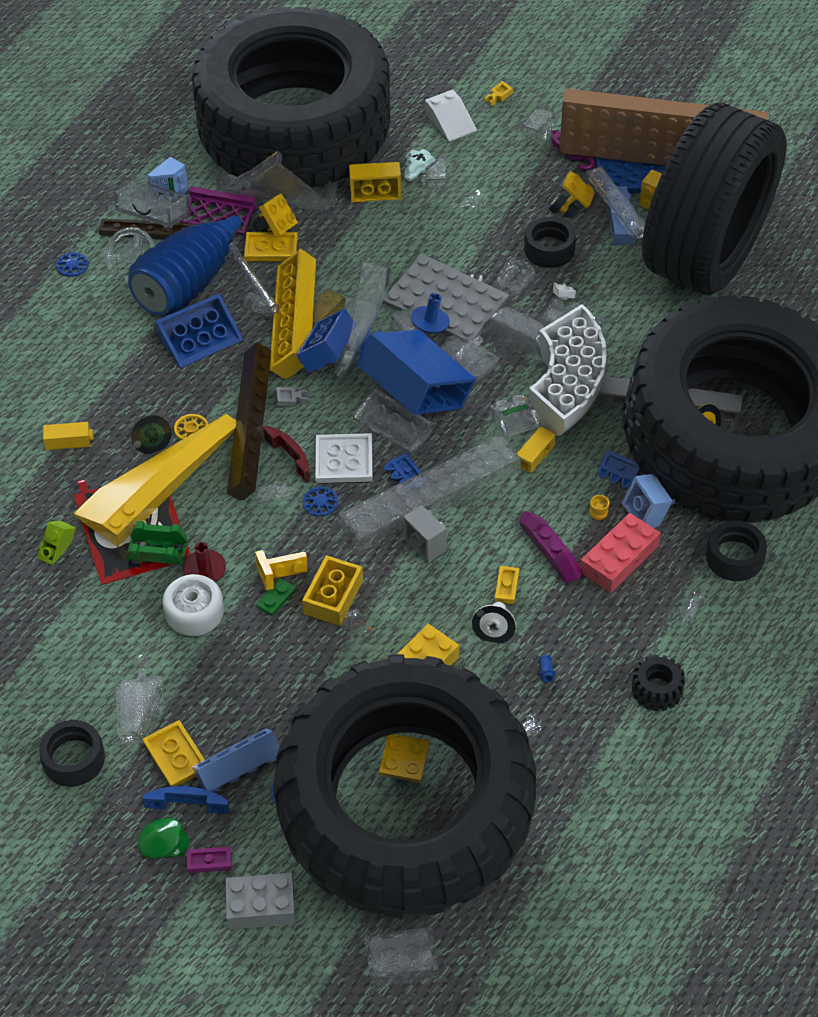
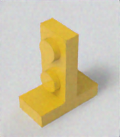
[255,550,308,591]

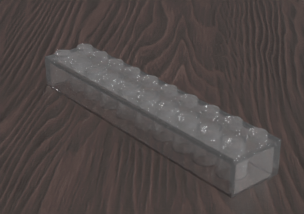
[338,434,521,553]

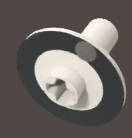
[472,602,516,644]

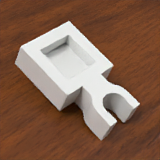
[553,282,576,300]

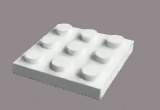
[316,433,373,483]

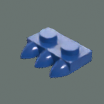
[598,450,641,489]
[384,453,426,490]

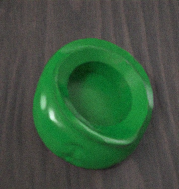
[138,818,189,859]

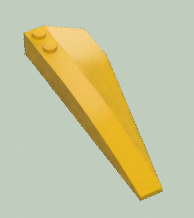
[74,414,236,547]

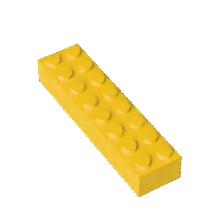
[270,249,316,379]

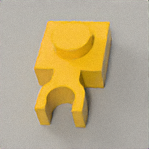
[484,81,514,106]

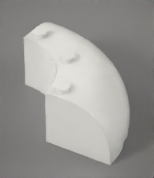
[529,304,607,436]

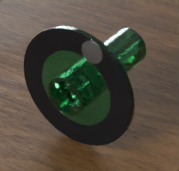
[131,415,172,454]

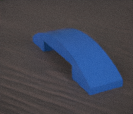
[142,786,230,814]

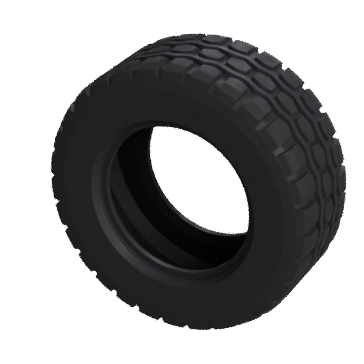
[192,7,391,189]
[623,295,818,522]

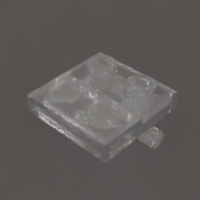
[452,336,500,383]

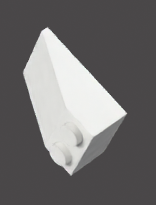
[425,90,477,142]

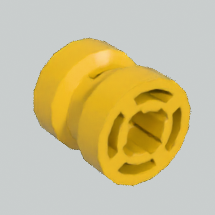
[589,495,609,520]

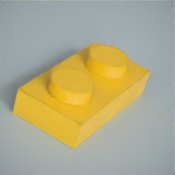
[495,566,519,604]

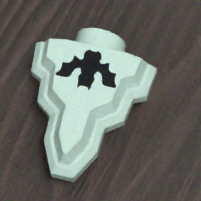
[404,149,438,181]

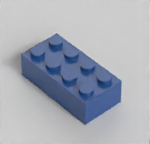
[296,309,357,372]

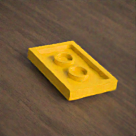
[244,232,298,261]
[142,720,205,787]

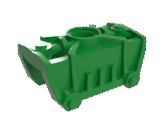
[126,521,188,566]

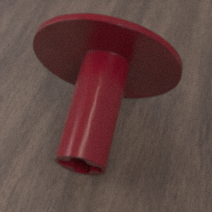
[183,542,226,582]

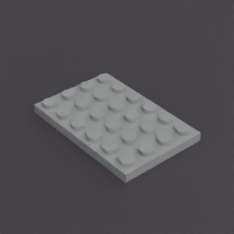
[382,254,509,345]

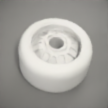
[163,574,224,637]

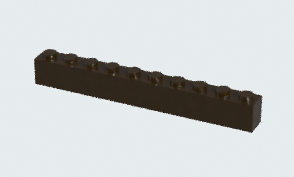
[227,342,272,500]

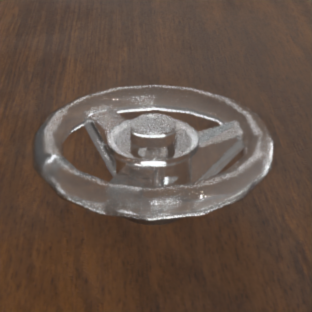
[105,227,155,281]

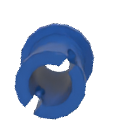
[538,655,556,682]

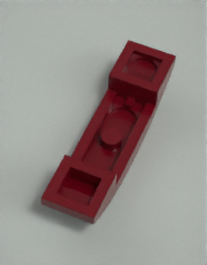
[263,425,310,483]

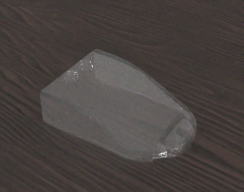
[334,261,391,377]

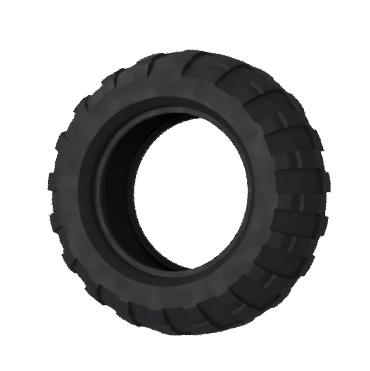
[273,654,536,918]

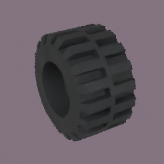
[631,655,685,711]

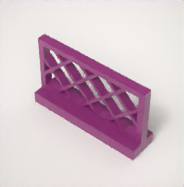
[180,186,257,235]

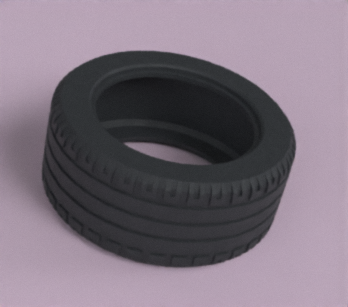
[642,102,787,295]

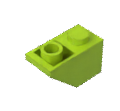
[37,521,76,565]

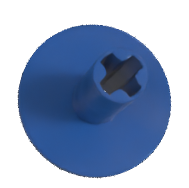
[411,293,450,333]

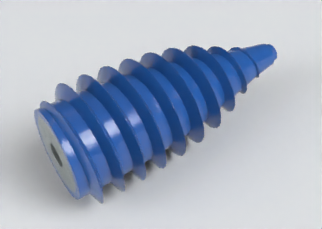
[128,216,242,316]

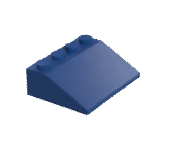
[154,293,244,368]

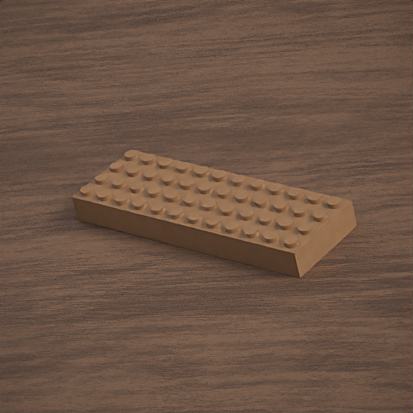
[559,88,768,166]

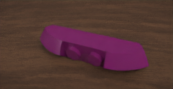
[519,511,583,582]

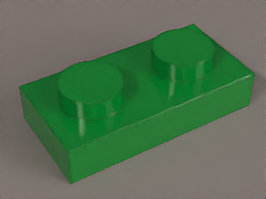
[256,578,296,617]

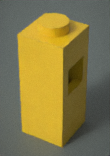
[43,422,94,450]
[515,426,556,473]

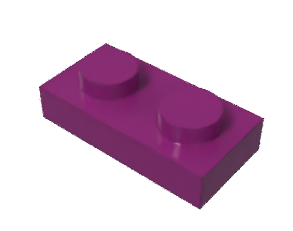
[187,847,232,873]

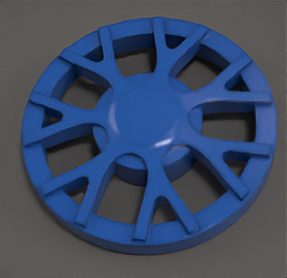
[56,252,89,277]
[303,486,338,516]

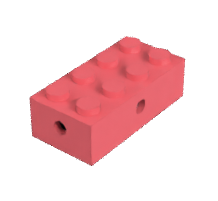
[580,513,661,593]

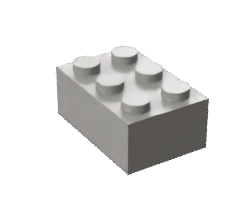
[226,873,296,930]

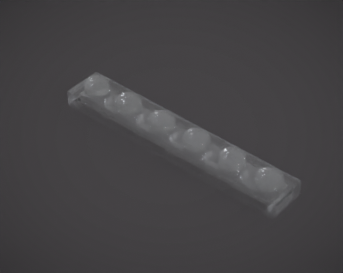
[586,166,645,240]

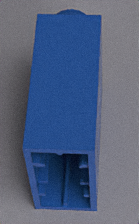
[357,330,476,415]

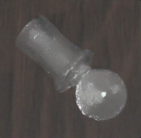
[681,591,705,624]

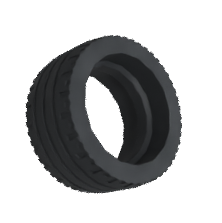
[524,217,576,268]
[706,520,767,581]
[39,720,105,787]

